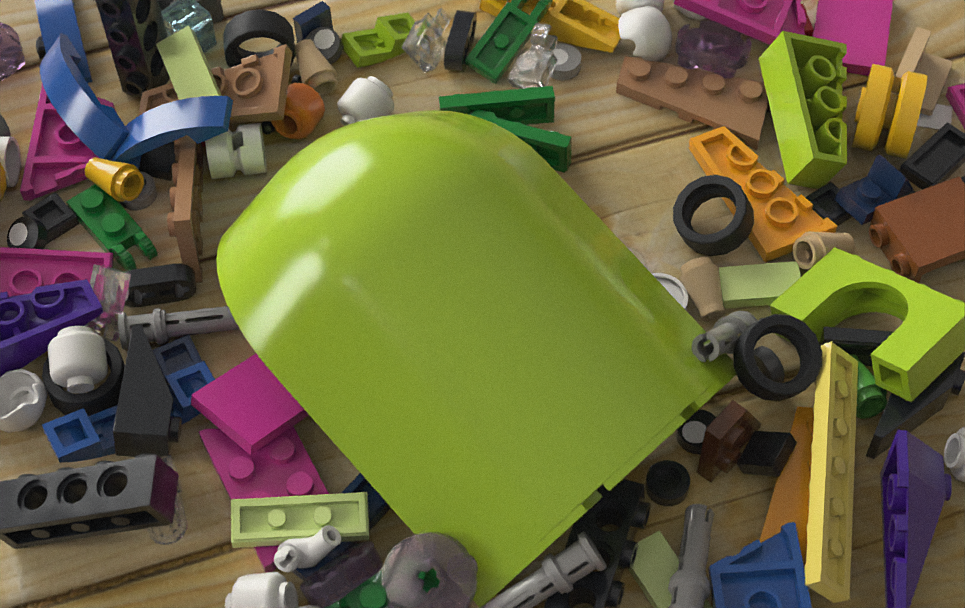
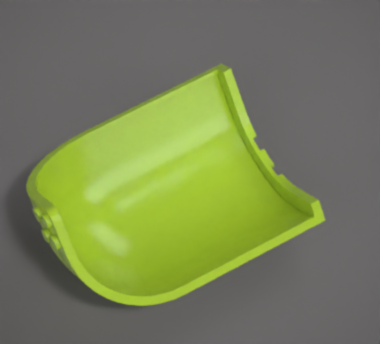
[216,110,737,608]

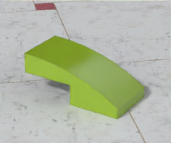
[341,13,426,68]

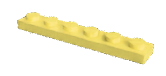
[804,341,858,603]

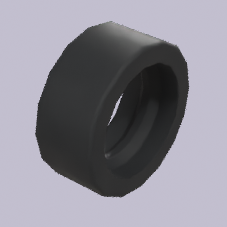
[223,10,296,68]
[673,175,754,256]
[733,314,822,401]
[42,338,125,417]

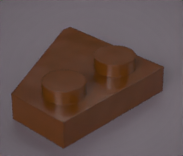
[697,400,761,483]

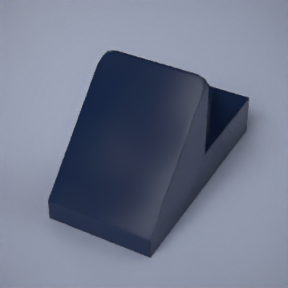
[834,154,915,225]

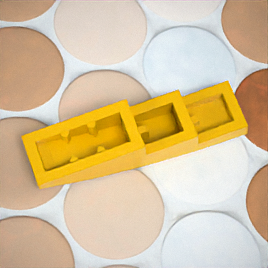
[479,0,622,53]

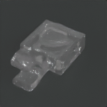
[401,8,451,73]
[507,23,558,89]
[85,264,131,342]

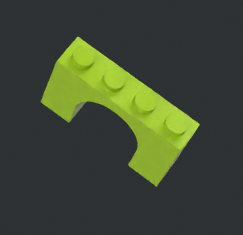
[770,247,965,402]

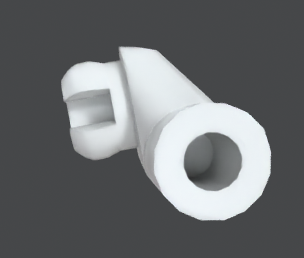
[274,525,341,572]

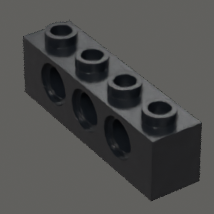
[95,0,170,97]
[0,454,179,549]
[544,479,651,608]

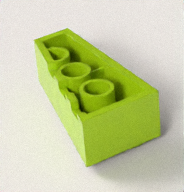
[759,31,847,189]

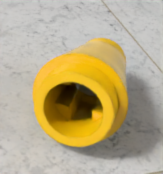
[85,157,144,202]

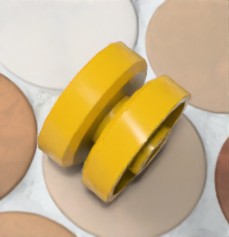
[852,64,928,159]

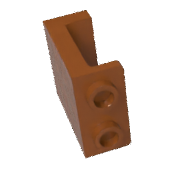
[869,176,965,283]

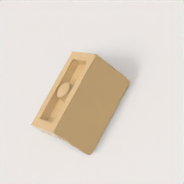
[891,27,953,116]

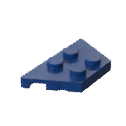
[708,522,812,608]

